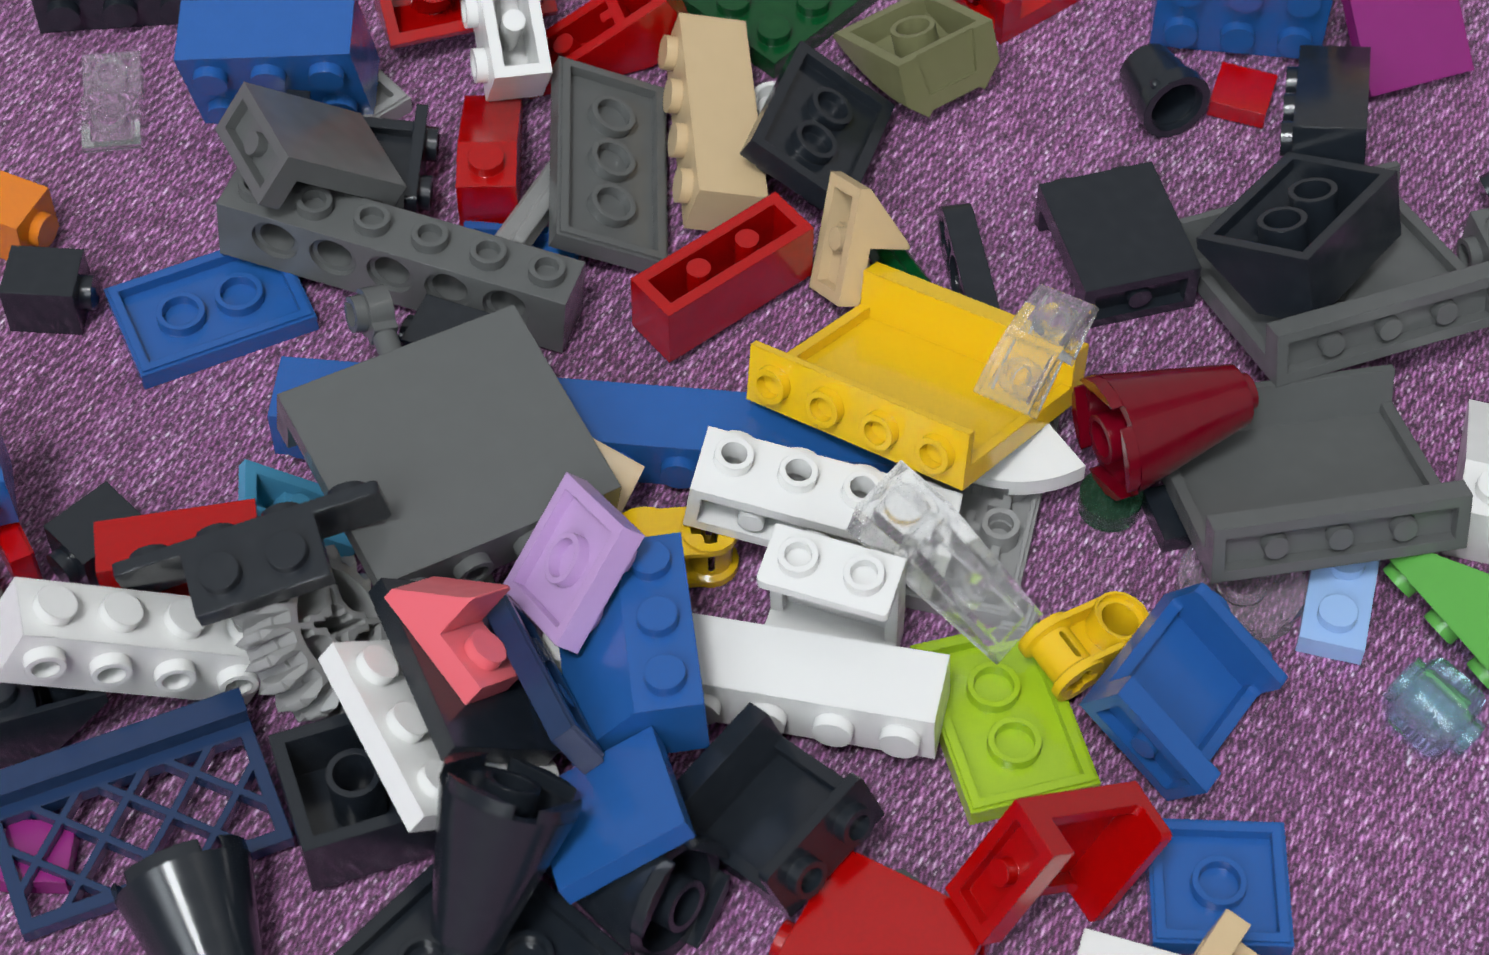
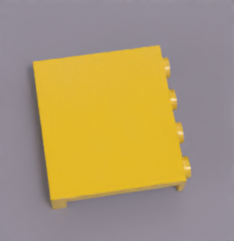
[746,262,1089,491]

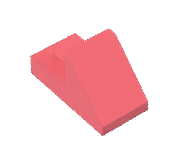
[384,576,518,706]

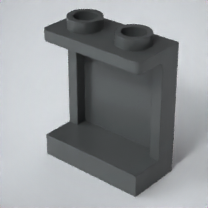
[215,82,407,210]

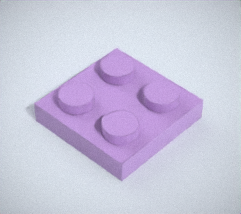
[503,472,645,654]

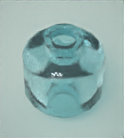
[1382,657,1486,757]

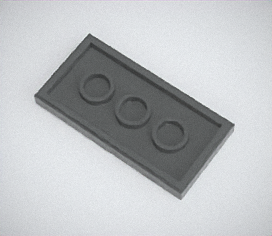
[548,56,668,272]

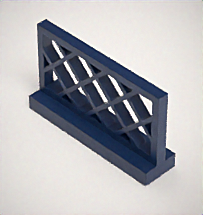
[0,687,295,943]

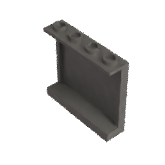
[1179,160,1489,388]
[277,304,621,616]
[1161,364,1473,584]

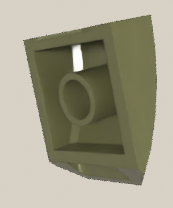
[833,0,1000,118]

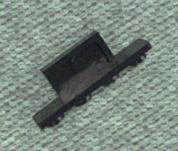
[112,481,391,626]

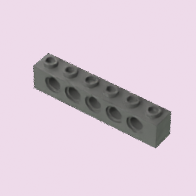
[216,168,586,353]

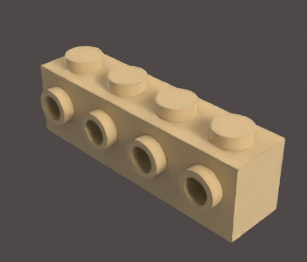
[658,12,768,231]

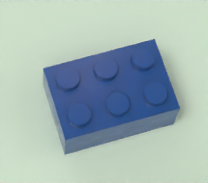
[174,0,380,125]
[1149,0,1333,59]

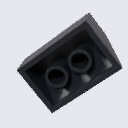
[1196,151,1401,319]

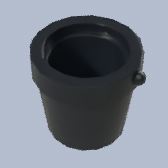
[1119,43,1210,138]

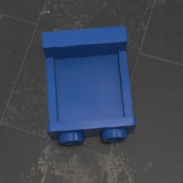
[1079,583,1288,801]

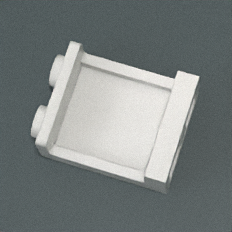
[757,523,907,646]

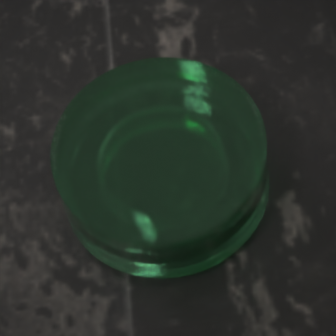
[1077,473,1143,532]

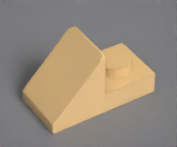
[809,171,910,307]

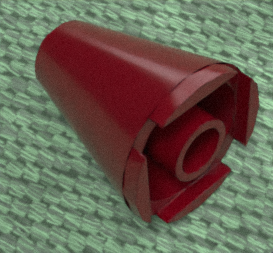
[1072,364,1259,501]

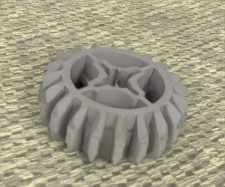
[232,544,388,723]

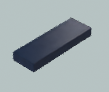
[486,593,604,775]

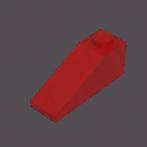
[528,0,688,99]
[456,95,523,226]

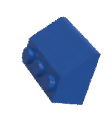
[559,532,710,767]

